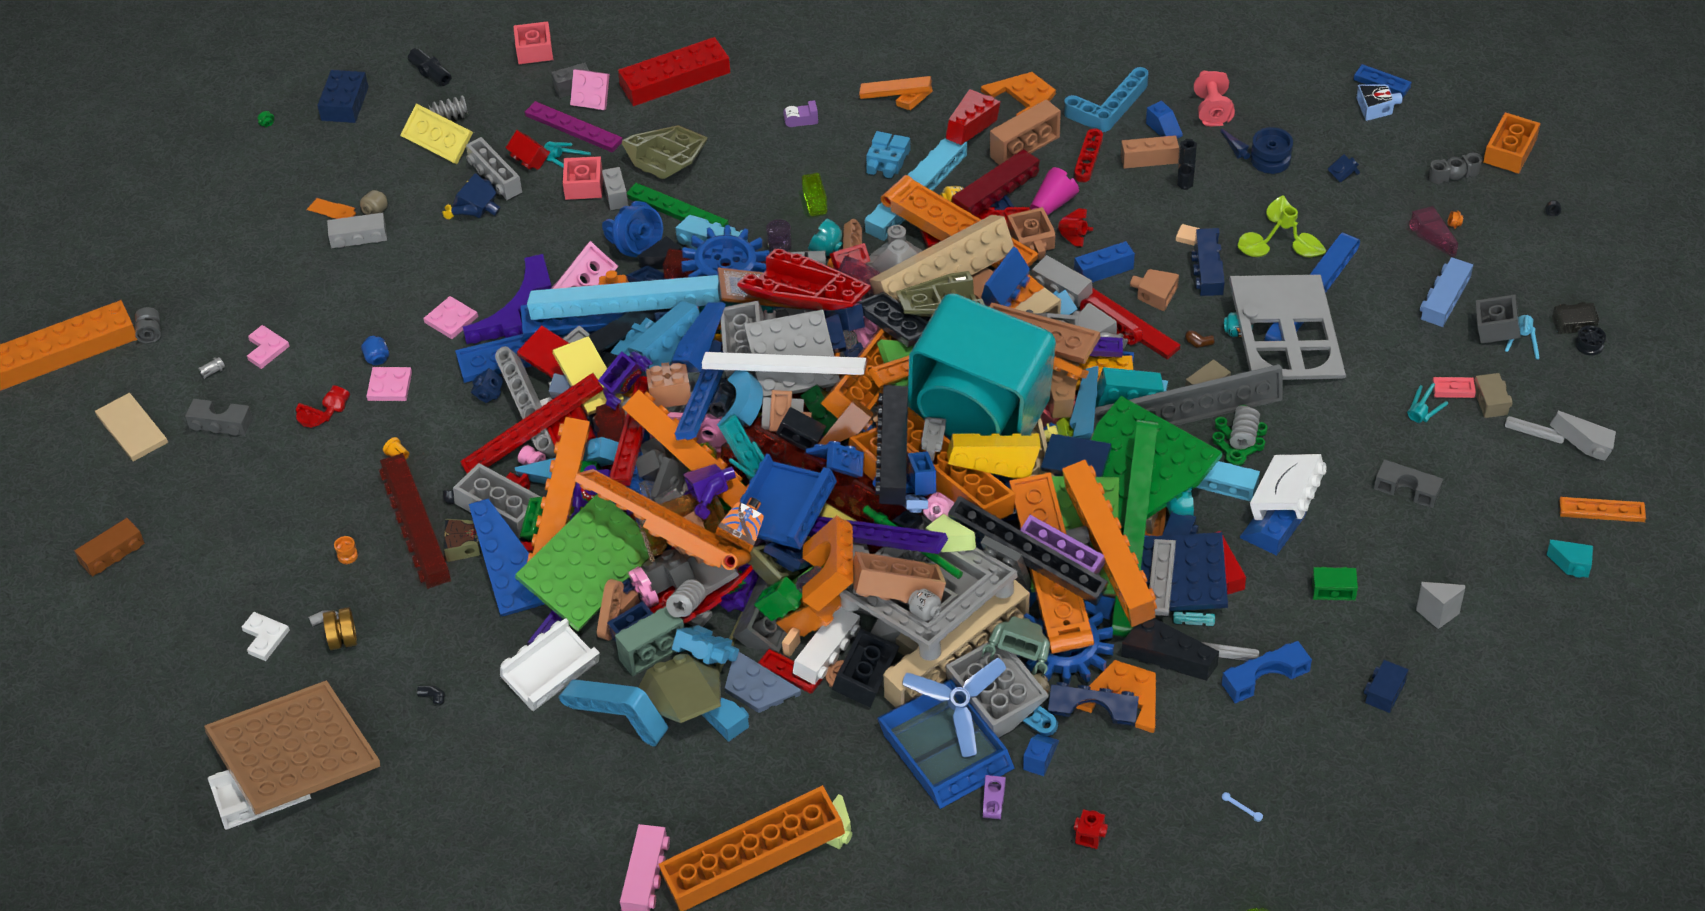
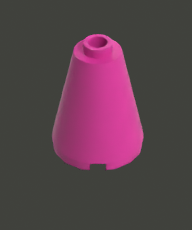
[1030,167,1079,216]

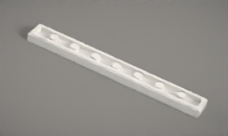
[702,352,866,375]

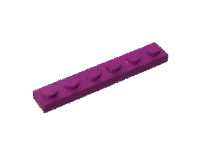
[525,101,622,153]

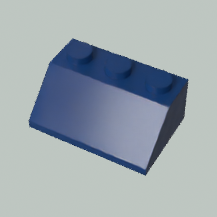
[981,246,1030,307]
[1240,510,1307,556]

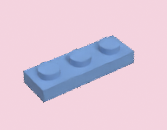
[903,494,928,513]

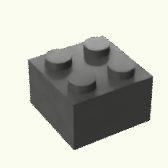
[1476,295,1521,343]

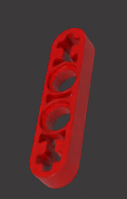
[1074,129,1103,182]
[1080,297,1143,345]

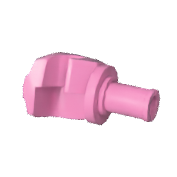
[923,492,954,522]

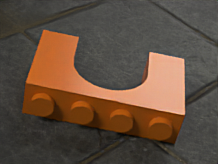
[802,515,853,612]

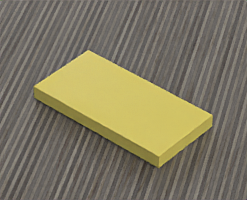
[400,104,473,164]
[553,336,624,416]

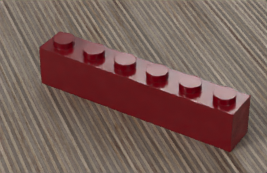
[951,149,1040,216]

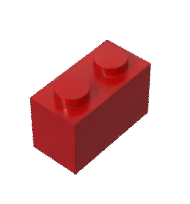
[506,130,550,170]

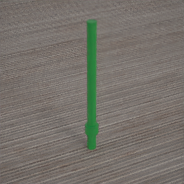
[863,505,963,579]

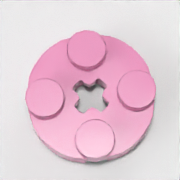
[628,566,659,608]

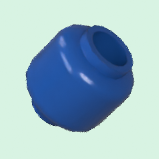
[361,336,389,366]

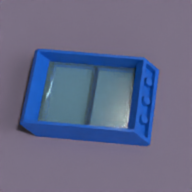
[877,679,1014,809]

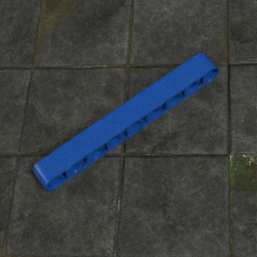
[1264,232,1360,341]

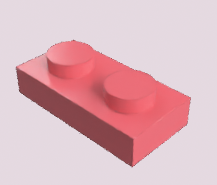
[1432,377,1476,398]

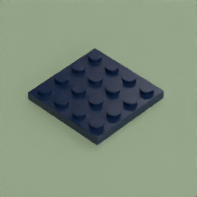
[1141,532,1228,611]

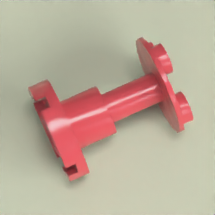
[1194,71,1235,127]

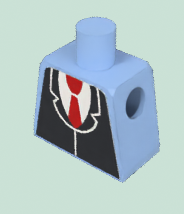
[1356,84,1402,121]

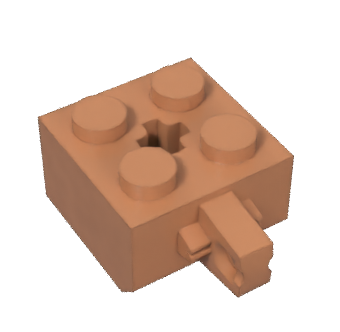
[1007,207,1055,260]
[646,362,691,408]

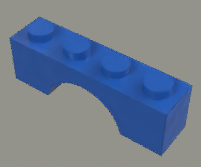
[1222,641,1312,703]

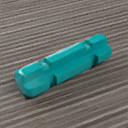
[1173,611,1215,626]

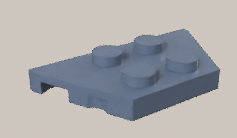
[725,652,801,713]

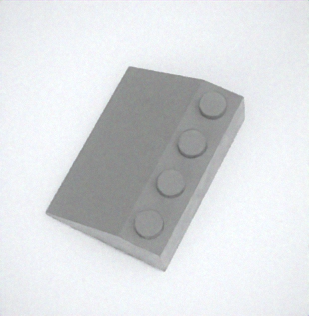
[946,642,1048,738]

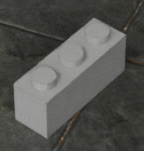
[327,213,387,248]
[1032,255,1093,307]

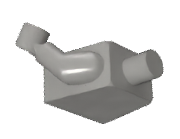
[1073,303,1128,349]

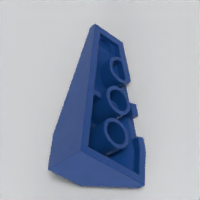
[669,302,726,373]

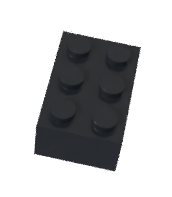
[831,628,900,708]

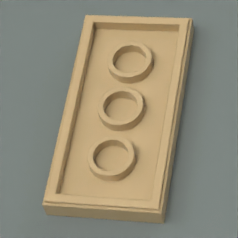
[95,393,168,461]

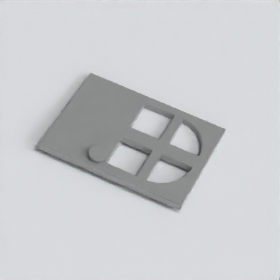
[1229,275,1346,380]

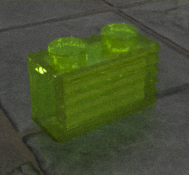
[802,173,827,216]

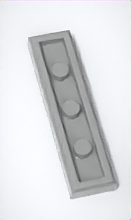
[1149,539,1176,616]

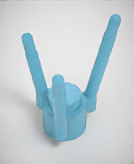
[1505,315,1539,360]

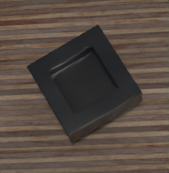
[892,510,923,529]

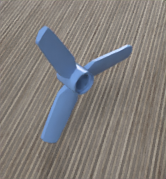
[902,658,1006,758]

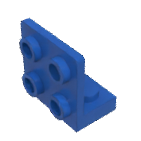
[806,441,864,478]

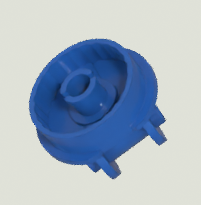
[602,201,663,257]

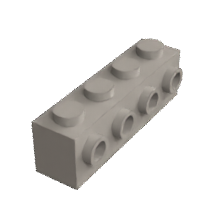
[466,137,522,200]

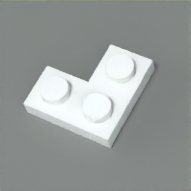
[242,612,290,661]

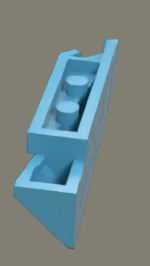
[1070,366,1098,440]

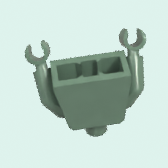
[981,616,1050,677]

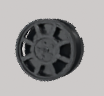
[1576,325,1606,356]

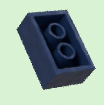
[317,70,369,123]

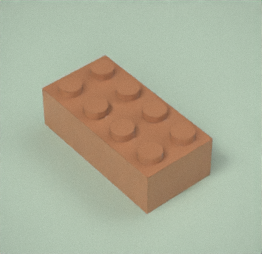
[990,99,1061,165]
[852,551,946,603]

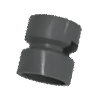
[135,307,161,343]

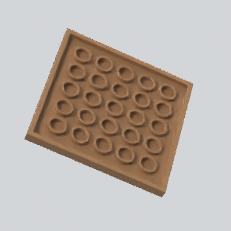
[204,680,380,815]

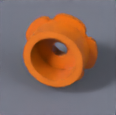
[1447,211,1463,229]

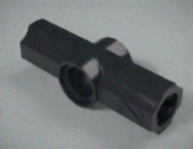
[407,48,452,86]
[1177,139,1197,190]
[709,376,736,418]

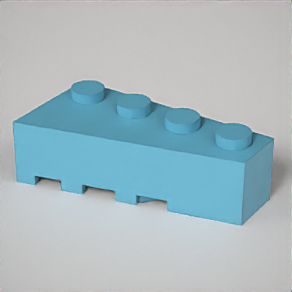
[676,215,748,267]

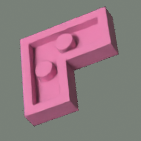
[247,325,290,369]

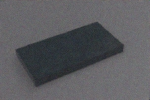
[857,291,928,347]

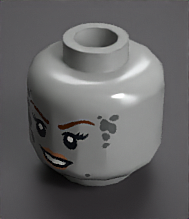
[908,588,942,621]

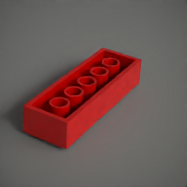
[618,37,731,106]

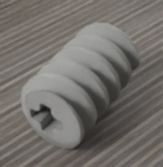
[428,95,468,121]
[1230,406,1260,450]
[666,579,706,618]

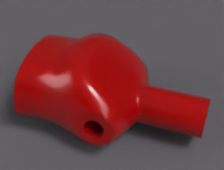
[322,385,350,421]

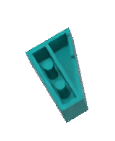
[1095,367,1164,408]

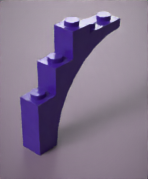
[463,254,552,344]

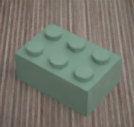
[615,607,684,676]

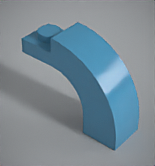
[717,370,763,427]

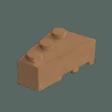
[1047,358,1079,418]

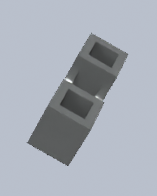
[185,399,253,436]
[1374,460,1443,508]

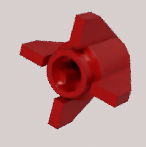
[1058,208,1093,247]

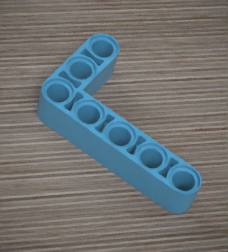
[1064,67,1148,132]
[559,679,668,746]

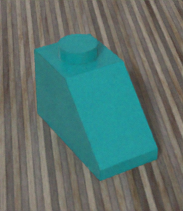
[1547,539,1593,578]

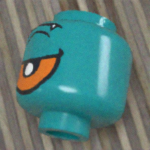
[1224,312,1253,337]

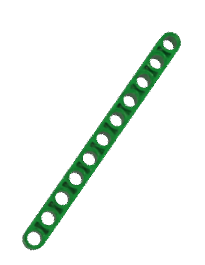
[1112,420,1158,637]

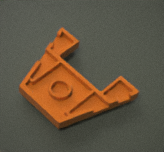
[981,72,1056,116]
[1076,660,1156,733]

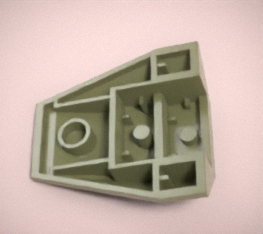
[622,125,708,179]
[896,271,985,317]
[638,653,721,723]

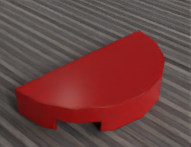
[295,403,329,428]

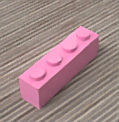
[620,824,670,911]

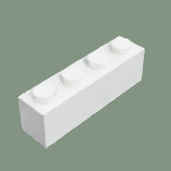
[793,606,861,685]

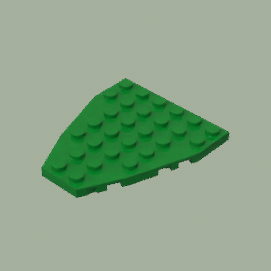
[1091,396,1222,532]

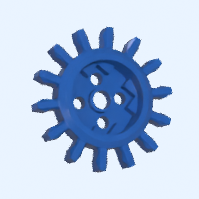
[681,225,769,295]
[1017,602,1114,684]

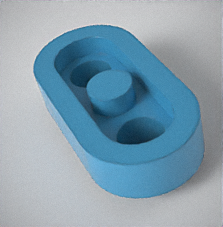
[1022,706,1058,736]

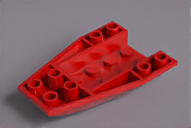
[737,249,871,310]

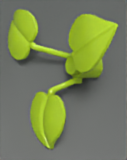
[1237,195,1326,258]

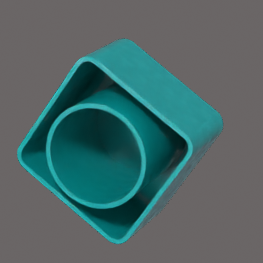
[908,293,1056,438]

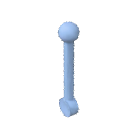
[1222,792,1263,822]

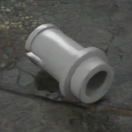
[198,357,225,379]

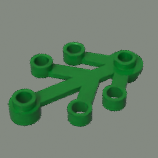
[1212,405,1267,466]

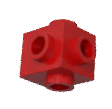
[1074,809,1108,849]

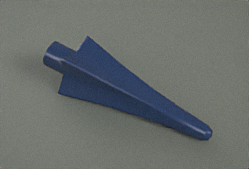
[1220,129,1250,160]

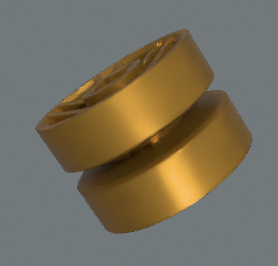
[323,607,357,650]

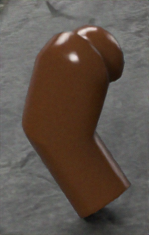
[1185,330,1215,348]

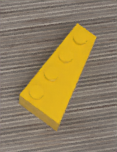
[947,433,1041,479]

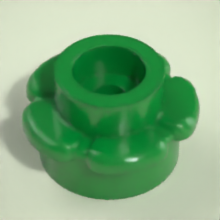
[257,111,275,127]

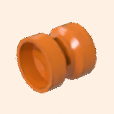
[334,536,358,564]

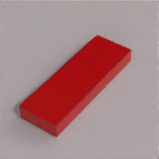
[758,649,823,694]

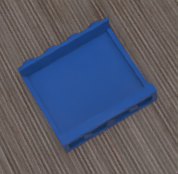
[740,454,837,549]

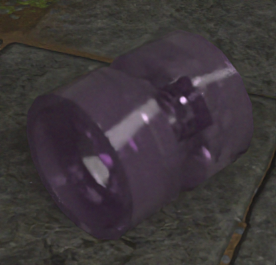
[766,219,792,252]

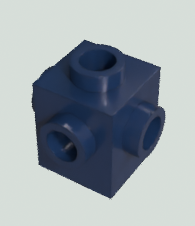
[471,368,504,403]

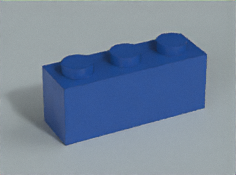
[1074,241,1135,282]

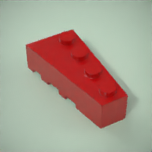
[946,89,1001,145]

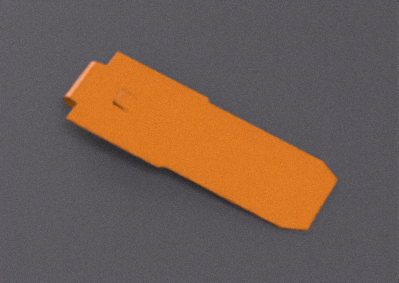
[306,198,356,219]

